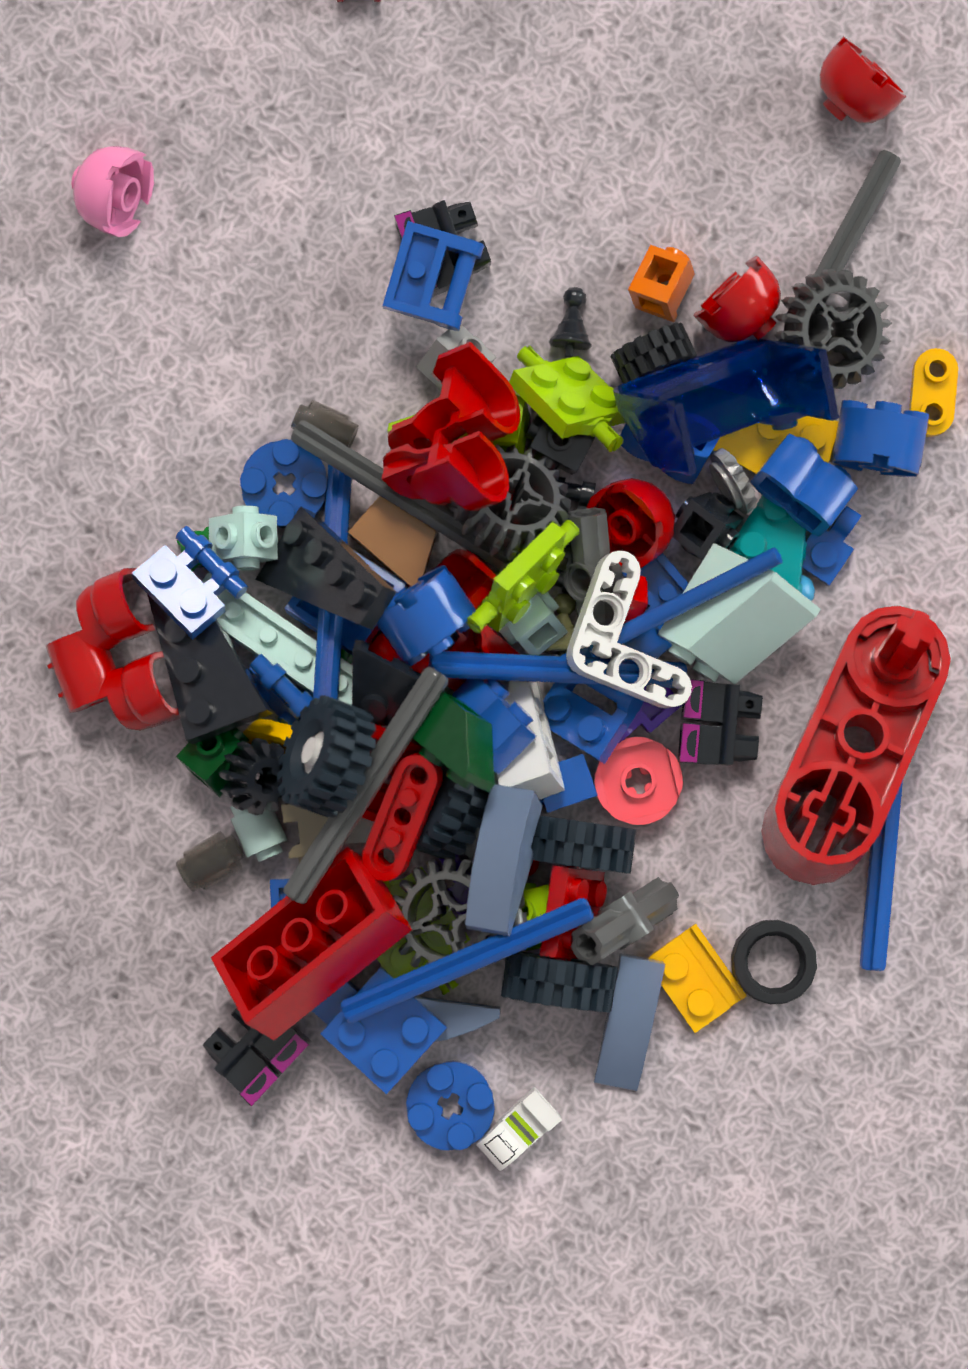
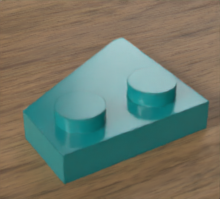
[730,495,807,593]

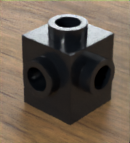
[524,414,595,475]
[673,492,744,560]

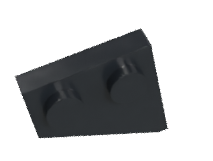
[352,640,444,726]

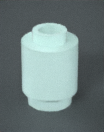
[230,806,287,862]

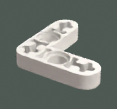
[566,550,692,708]

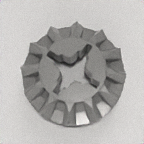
[709,448,757,515]

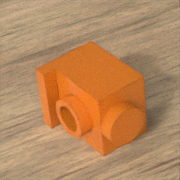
[628,245,695,322]

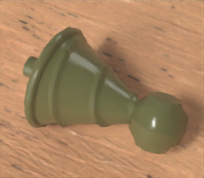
[543,593,576,656]

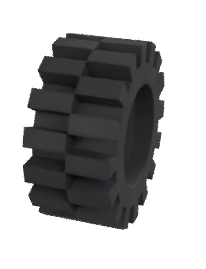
[610,322,697,390]

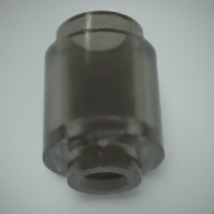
[291,400,359,448]
[176,831,245,892]

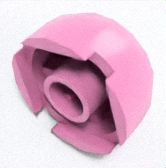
[71,146,154,237]

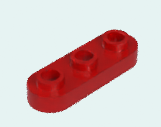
[362,752,443,881]

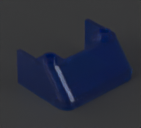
[613,339,839,475]

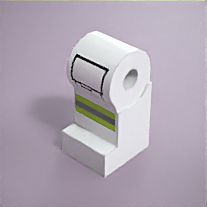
[475,1087,562,1171]

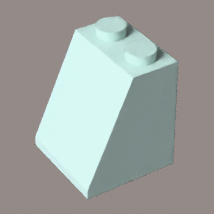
[658,543,821,684]

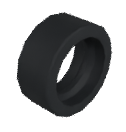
[731,920,817,1005]

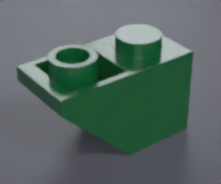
[413,692,494,792]

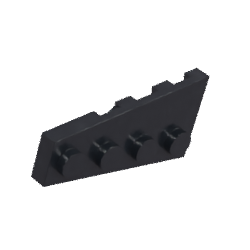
[255,506,397,630]
[147,594,274,744]

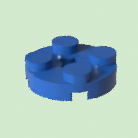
[240,439,327,528]
[406,1060,495,1151]

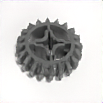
[774,269,892,389]
[451,444,572,561]
[393,858,496,976]

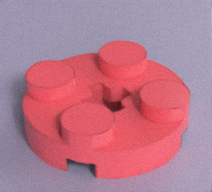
[594,737,683,825]

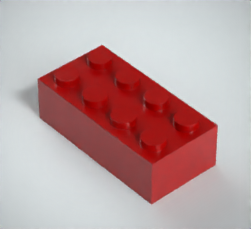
[210,847,412,1040]

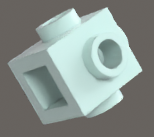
[209,506,278,571]
[499,592,568,655]

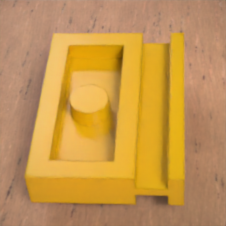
[647,924,747,1033]

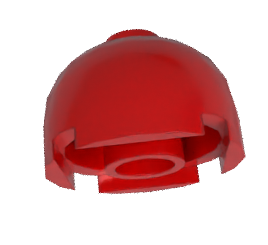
[820,36,906,123]
[693,256,781,342]
[586,478,675,568]

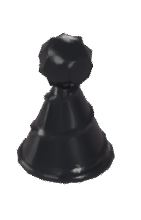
[549,287,592,358]

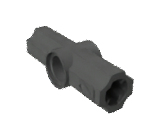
[563,507,622,626]
[571,877,679,965]

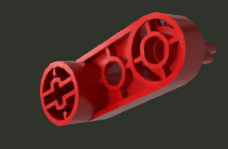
[761,606,951,885]

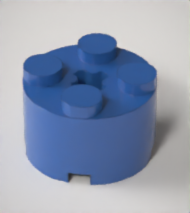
[833,400,929,477]
[377,565,476,666]

